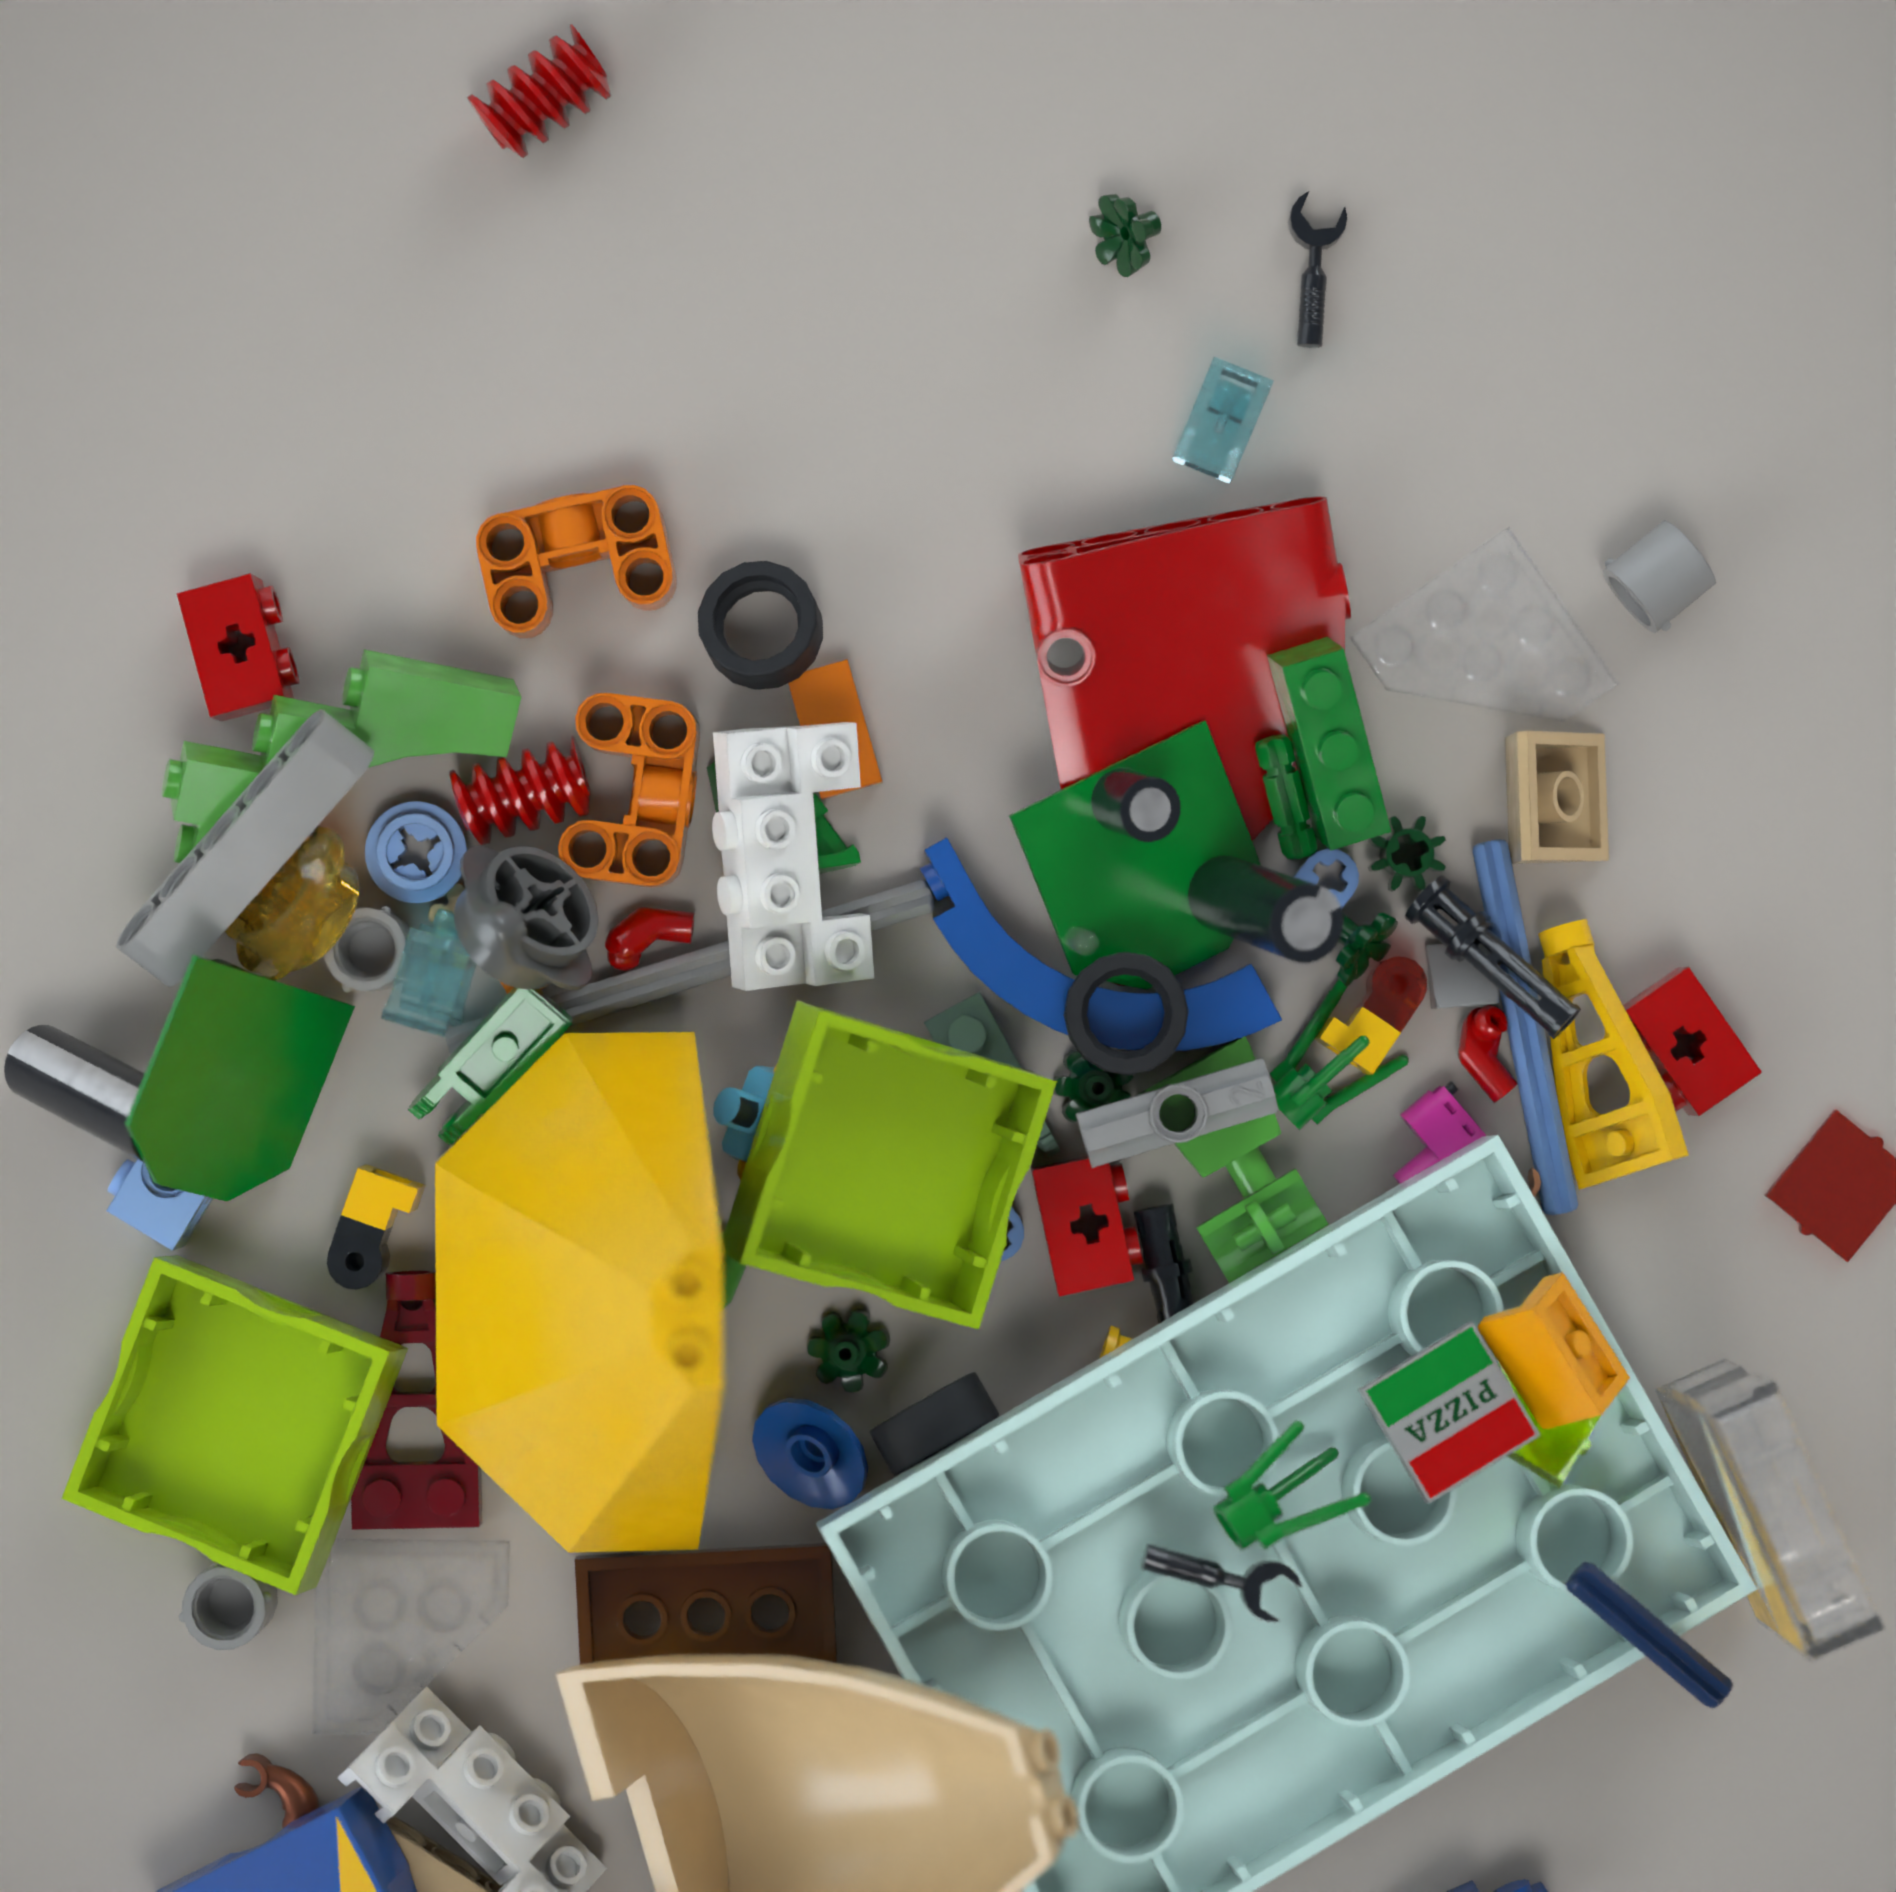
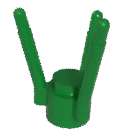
[1269,978,1409,1130]
[1213,1421,1371,1551]

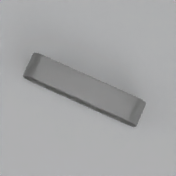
[116,709,374,987]

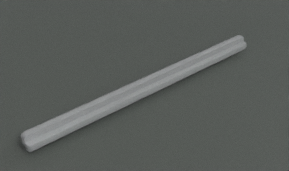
[445,880,935,1054]

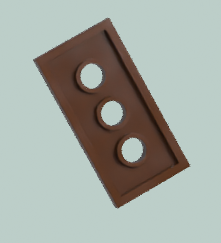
[575,1543,838,1665]

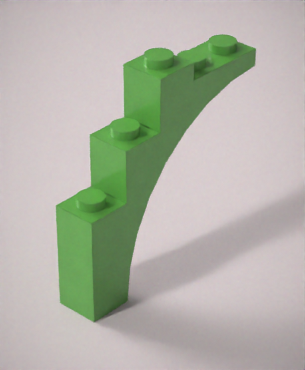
[162,649,521,863]

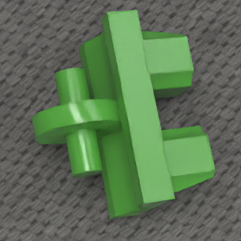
[1196,1168,1329,1283]

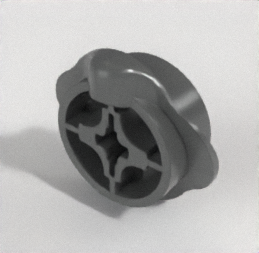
[454,846,598,990]

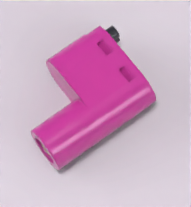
[1393,1081,1486,1184]

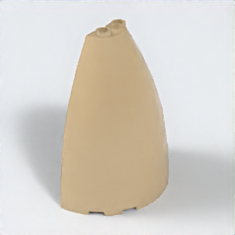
[556,1655,1078,1892]

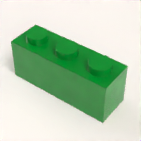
[1267,637,1392,851]

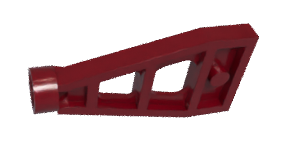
[351,1270,482,1530]

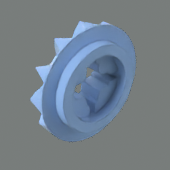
[365,801,468,904]

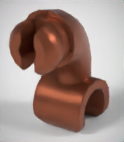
[234,1753,319,1828]

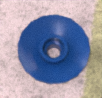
[752,1398,868,1510]

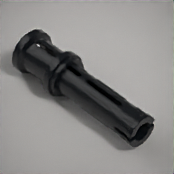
[1405,875,1581,1039]

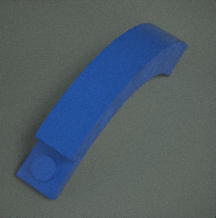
[920,837,1282,1051]

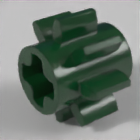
[1368,816,1446,892]

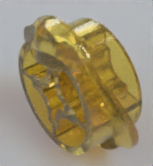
[225,825,359,981]

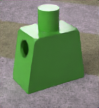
[1137,1036,1281,1198]

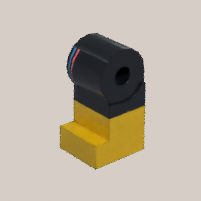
[327,1164,426,1290]

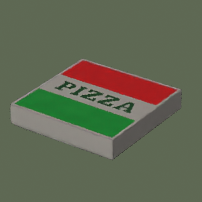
[1358,1322,1541,1504]

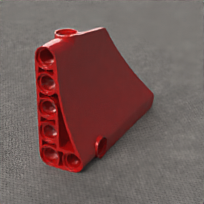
[1018,496,1351,986]

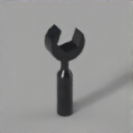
[1288,191,1347,348]
[1141,1544,1302,1622]

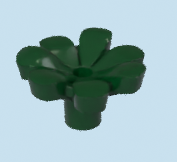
[1089,194,1162,277]
[1335,912,1398,987]
[1053,1046,1134,1123]
[807,1309,890,1393]

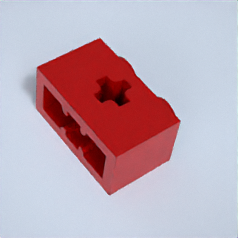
[176,573,299,722]
[1623,967,1762,1116]
[1031,1156,1143,1297]

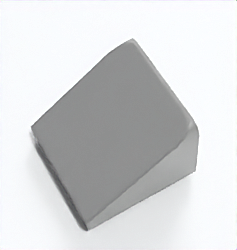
[1426,944,1500,1009]

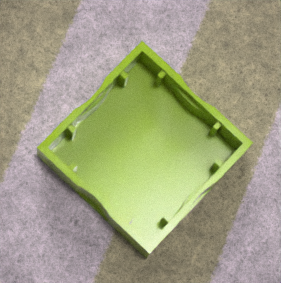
[721,1000,1057,1330]
[61,1255,408,1595]

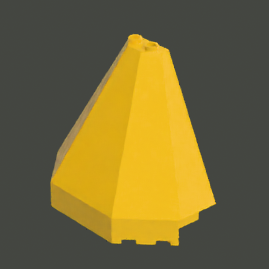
[435,1032,723,1553]

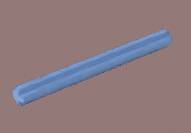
[1472,839,1578,1215]

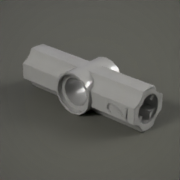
[1076,1058,1279,1168]

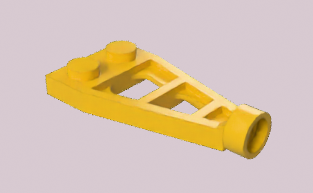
[1538,919,1689,1190]

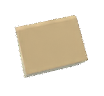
[1505,731,1609,864]

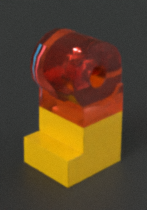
[1314,957,1427,1075]

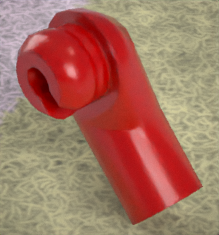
[605,907,695,971]
[1458,1005,1518,1103]

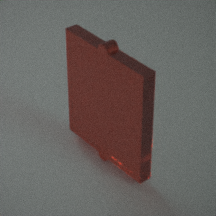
[1764,1109,1896,1262]

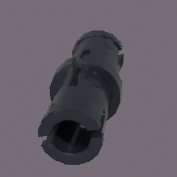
[1133,1203,1193,1324]

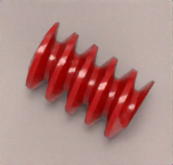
[467,24,611,158]
[449,735,591,845]

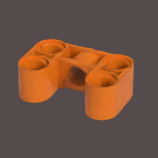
[476,485,677,638]
[558,693,700,888]

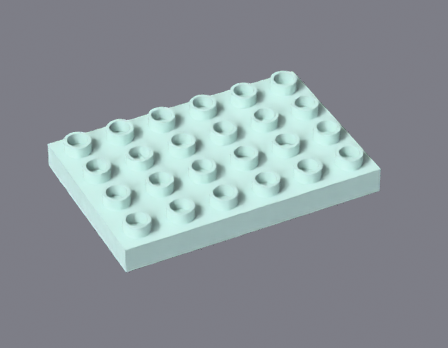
[815,1135,1757,1892]

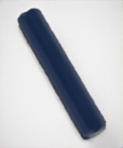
[1566,1562,1733,1708]

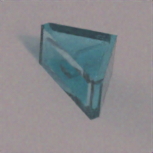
[1172,356,1274,484]

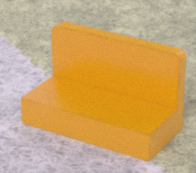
[1477,1272,1630,1429]

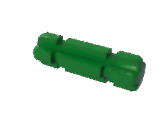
[1255,734,1318,860]

